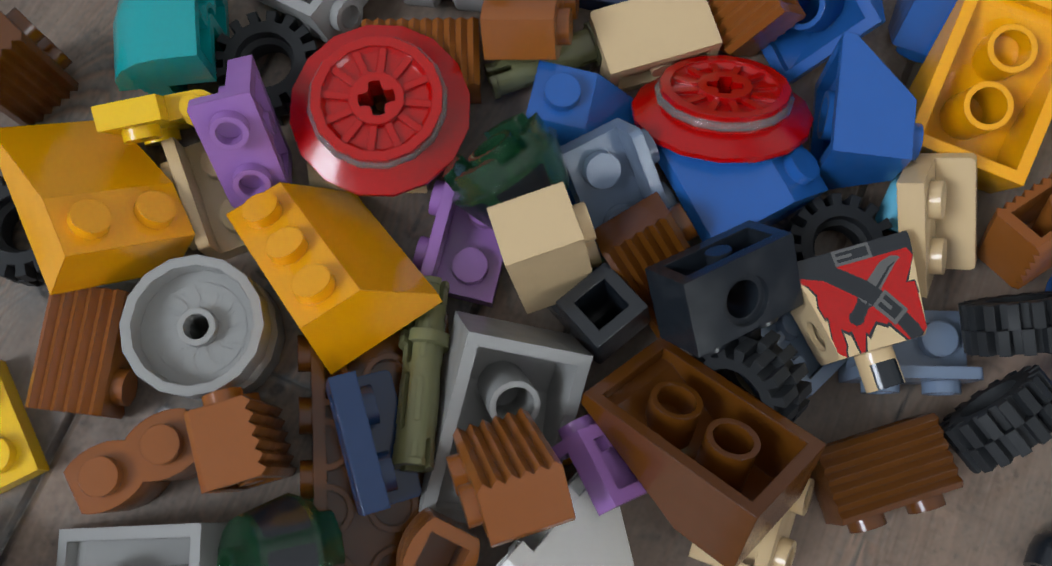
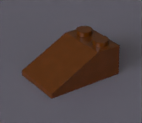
[581,337,827,566]

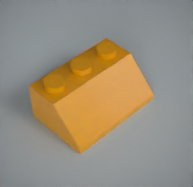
[226,182,442,374]

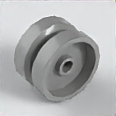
[119,254,285,401]

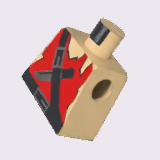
[790,230,927,393]

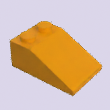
[909,0,1052,194]
[0,120,196,295]

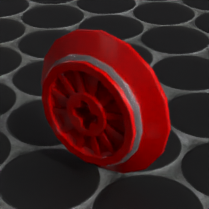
[289,25,470,197]
[631,55,814,163]

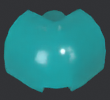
[113,0,230,96]

